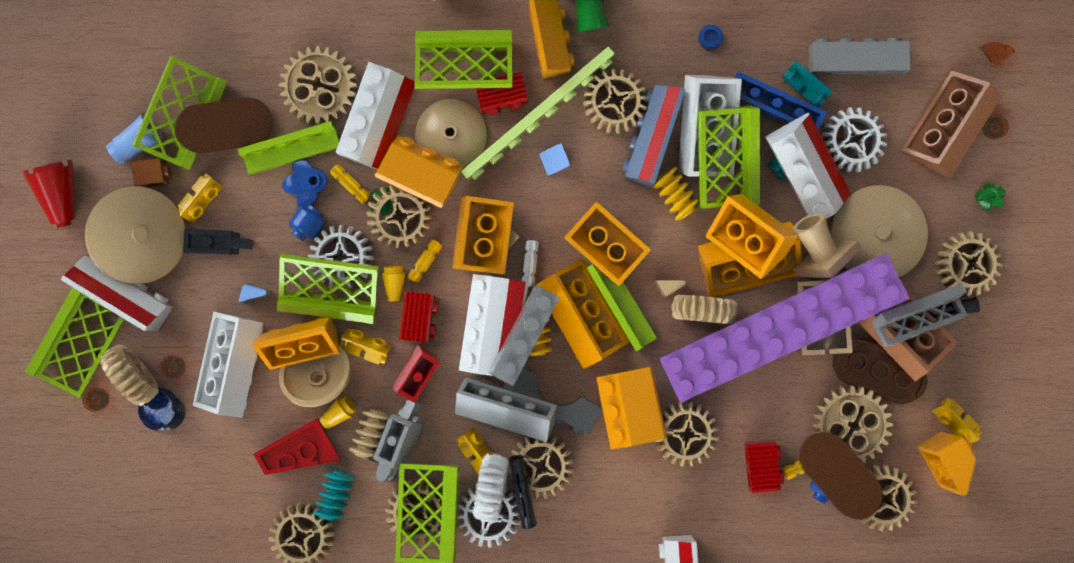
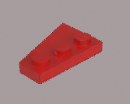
[253,418,341,475]

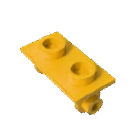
[177,173,223,223]
[340,328,392,365]
[932,397,983,443]
[456,428,494,475]

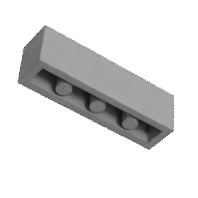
[808,38,910,75]
[488,286,560,386]
[455,377,557,442]

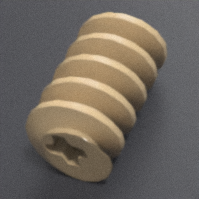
[349,408,391,462]

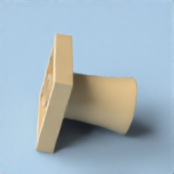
[793,213,861,278]

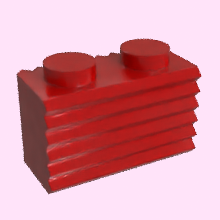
[476,72,528,116]
[399,291,439,343]
[392,345,440,403]
[744,440,784,493]

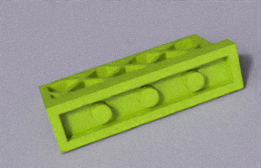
[415,30,512,89]
[132,56,228,170]
[698,105,760,209]
[277,254,379,324]
[25,287,125,398]
[395,463,460,563]

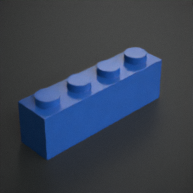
[734,71,827,130]

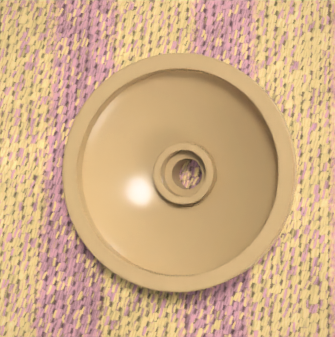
[415,99,487,169]
[279,346,351,407]

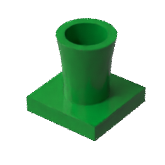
[576,0,610,32]

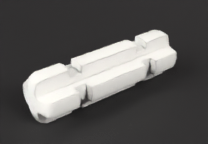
[522,240,539,287]

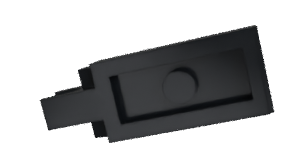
[183,228,253,255]

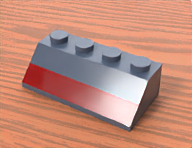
[622,85,685,188]

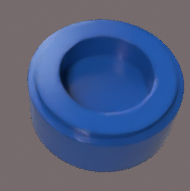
[698,25,723,50]

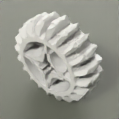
[821,107,887,173]
[308,225,374,290]
[474,454,508,522]
[457,483,521,548]

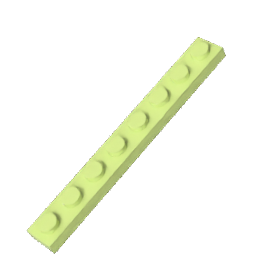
[461,46,615,181]

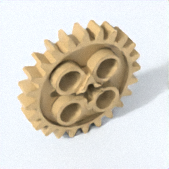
[278,46,358,125]
[812,385,893,463]

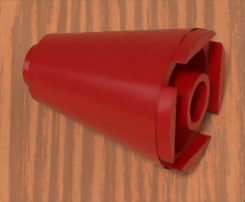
[23,160,75,228]

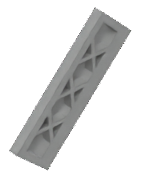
[872,284,968,348]

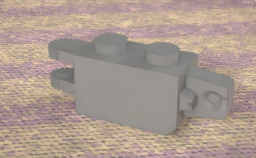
[373,400,423,482]

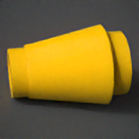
[382,266,406,301]
[319,396,356,429]

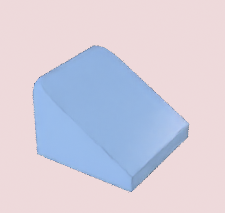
[539,143,570,176]
[238,284,271,303]

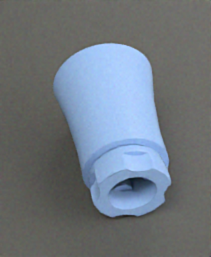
[106,113,163,164]

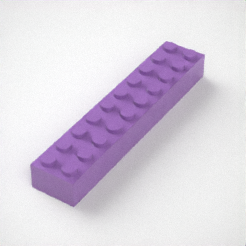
[659,253,909,403]

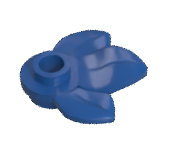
[282,160,328,208]

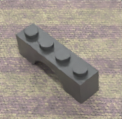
[503,367,603,436]

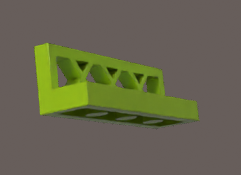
[238,121,340,175]
[587,264,657,352]

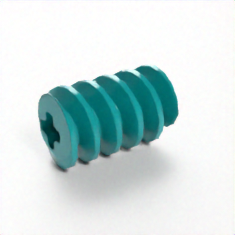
[313,467,356,522]

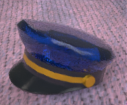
[138,387,185,431]

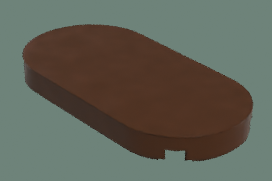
[174,98,273,153]
[832,338,927,404]
[799,432,882,520]

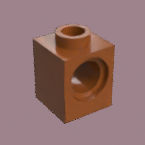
[131,158,171,187]

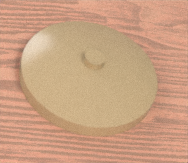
[830,185,928,277]
[85,186,185,284]

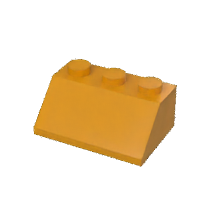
[529,0,575,79]
[375,136,464,208]
[705,194,798,279]
[452,196,514,275]
[564,202,651,286]
[253,317,340,370]
[596,366,667,449]
[917,431,976,496]

